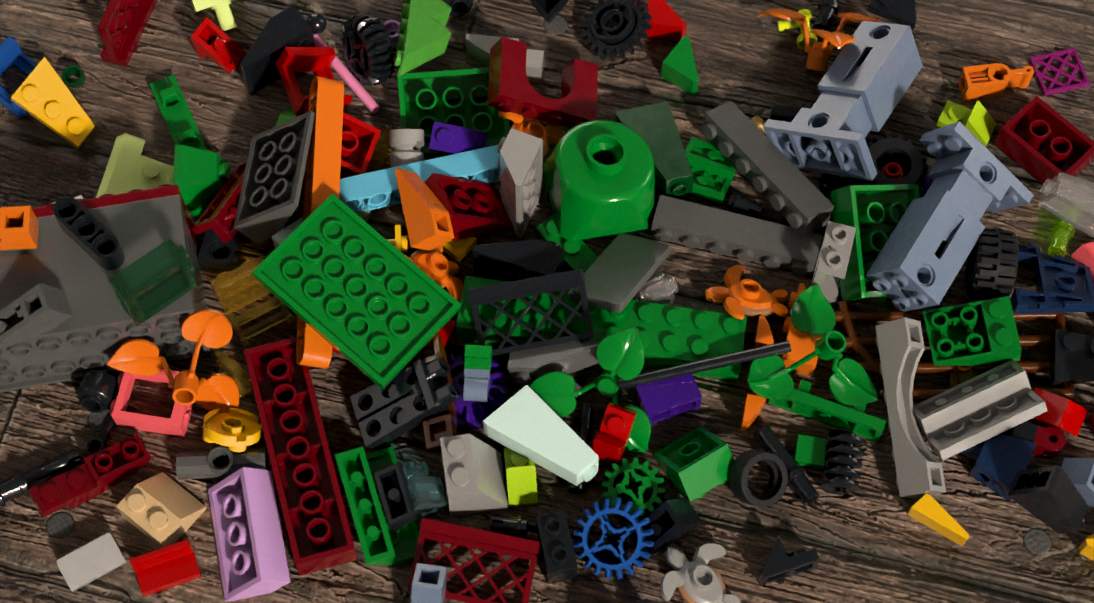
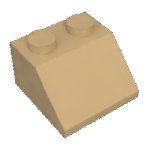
[116,472,207,548]

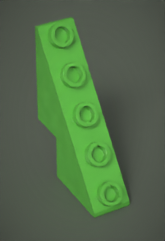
[394,0,452,76]

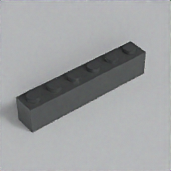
[702,101,834,237]
[651,195,823,276]

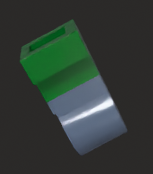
[463,345,493,402]

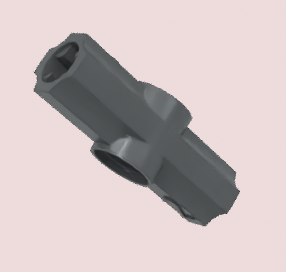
[176,446,268,481]

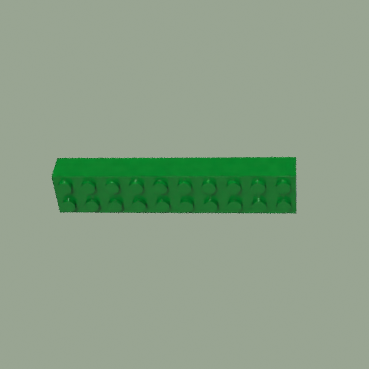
[456,276,747,382]

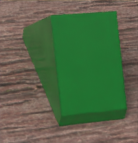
[661,36,699,95]

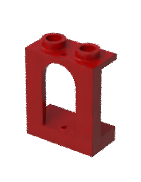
[276,47,353,115]

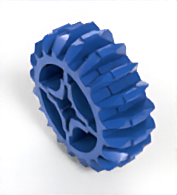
[573,497,654,579]

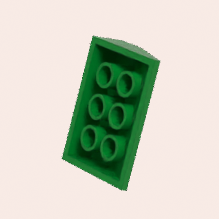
[397,68,510,154]
[830,184,920,302]

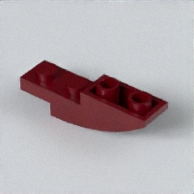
[29,434,151,518]

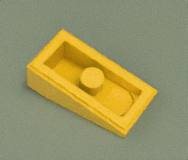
[908,493,970,546]

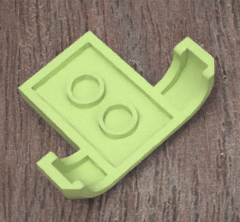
[96,133,174,198]

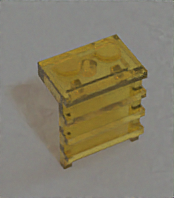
[210,256,296,349]

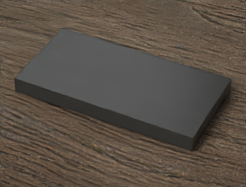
[569,233,671,313]

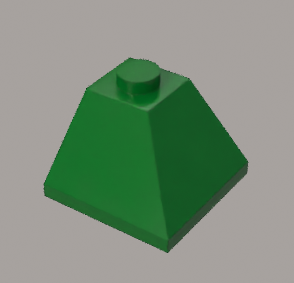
[173,145,231,219]

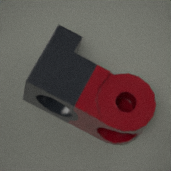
[1007,421,1066,458]

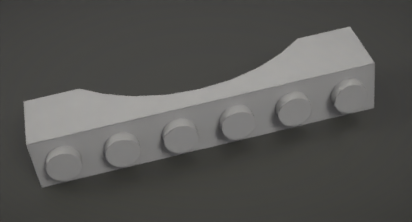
[875,317,946,499]

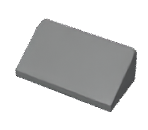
[55,532,127,592]

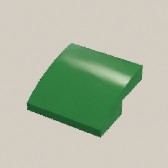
[685,137,737,205]

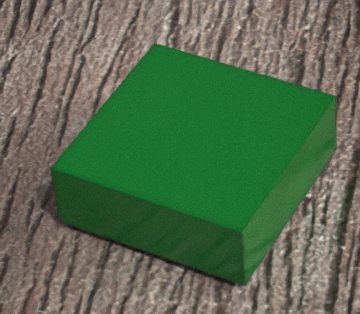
[794,434,827,469]

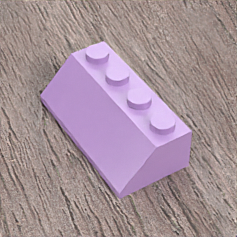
[208,467,290,602]

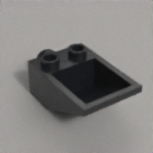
[240,5,327,96]

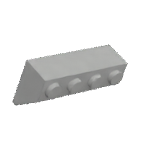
[497,128,543,238]

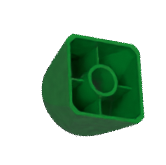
[543,120,655,241]

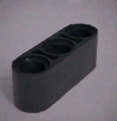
[53,196,125,270]

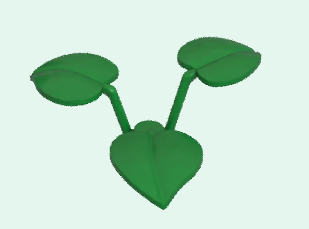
[747,284,878,406]
[530,326,651,453]

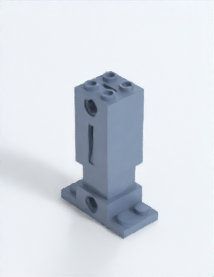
[763,21,923,181]
[865,121,1034,312]

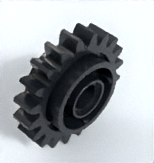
[580,0,652,61]

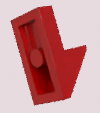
[190,17,247,74]
[592,402,637,466]

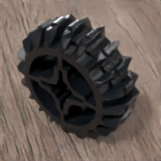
[341,13,395,86]

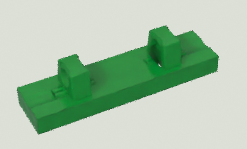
[149,74,207,150]
[768,379,886,442]

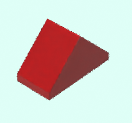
[645,0,687,41]
[1032,387,1088,437]

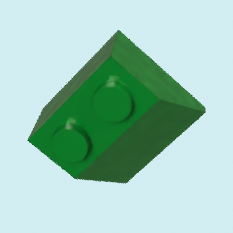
[653,426,734,502]

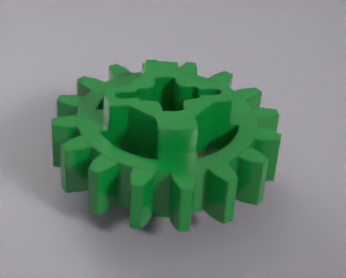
[601,457,665,522]

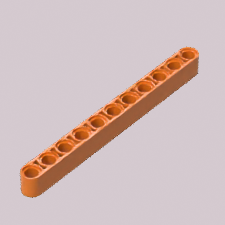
[296,76,344,369]

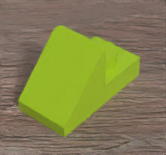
[936,100,997,147]
[504,448,538,507]

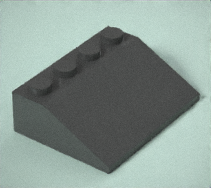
[233,111,315,244]

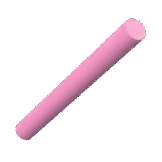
[313,35,380,114]

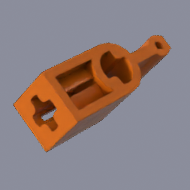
[958,63,1034,101]

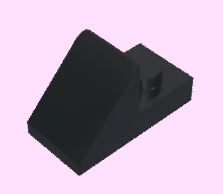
[758,537,820,586]

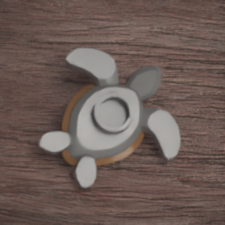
[660,543,741,603]

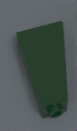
[615,101,693,197]

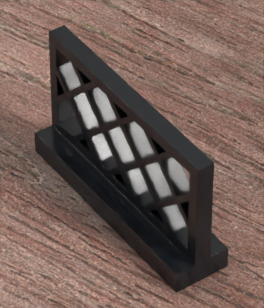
[467,269,595,356]

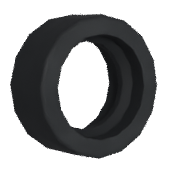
[729,449,788,508]

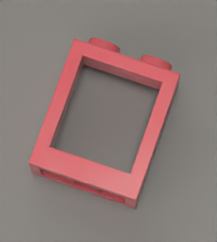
[110,369,194,437]

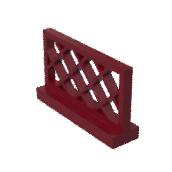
[98,0,158,67]
[407,518,540,603]

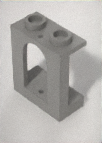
[811,221,856,306]

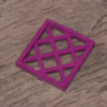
[1029,48,1090,96]

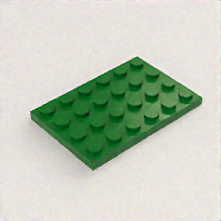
[252,193,462,390]

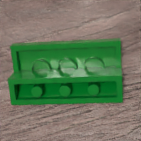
[335,446,426,565]

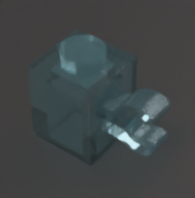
[404,461,448,516]

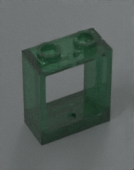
[108,238,197,326]

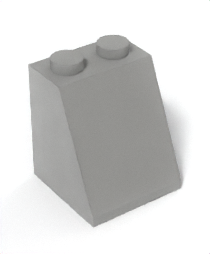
[440,434,509,517]

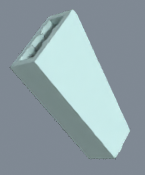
[483,385,599,486]

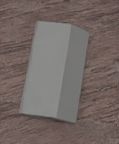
[913,359,1048,461]

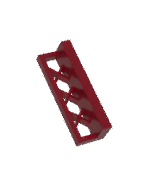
[191,161,247,243]

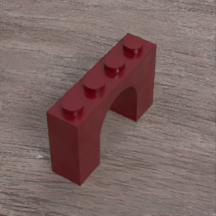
[487,36,598,129]

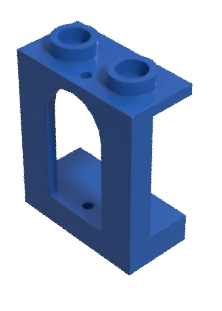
[0,36,37,120]

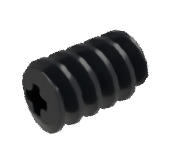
[821,429,865,495]

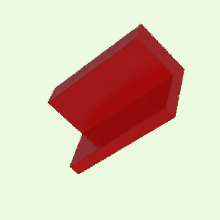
[129,539,202,597]

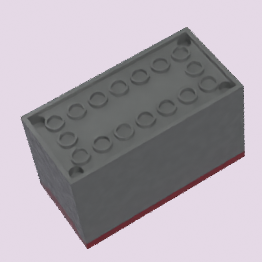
[0,184,212,393]

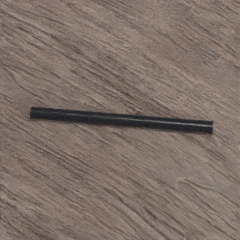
[618,340,791,390]

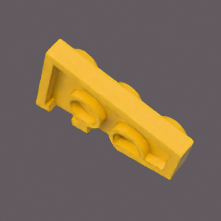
[11,57,95,149]

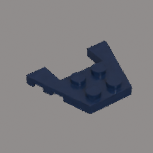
[1011,243,1094,314]

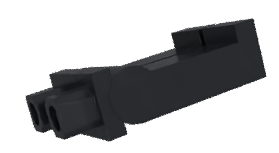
[350,358,459,450]

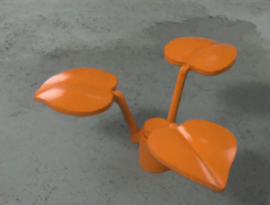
[757,8,881,71]
[108,309,240,413]

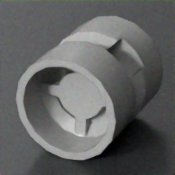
[389,129,425,168]

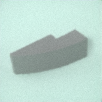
[466,34,544,83]

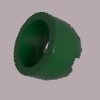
[62,65,86,88]

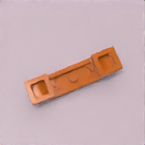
[740,316,774,432]

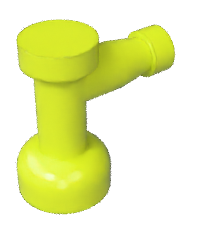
[778,9,818,50]

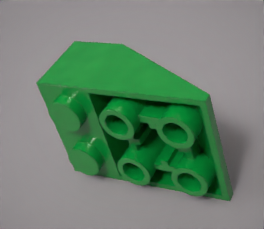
[923,296,1022,366]

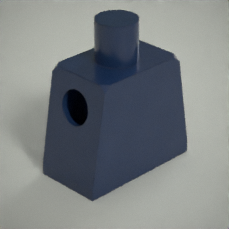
[960,433,1037,501]

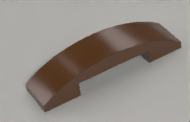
[413,332,457,450]

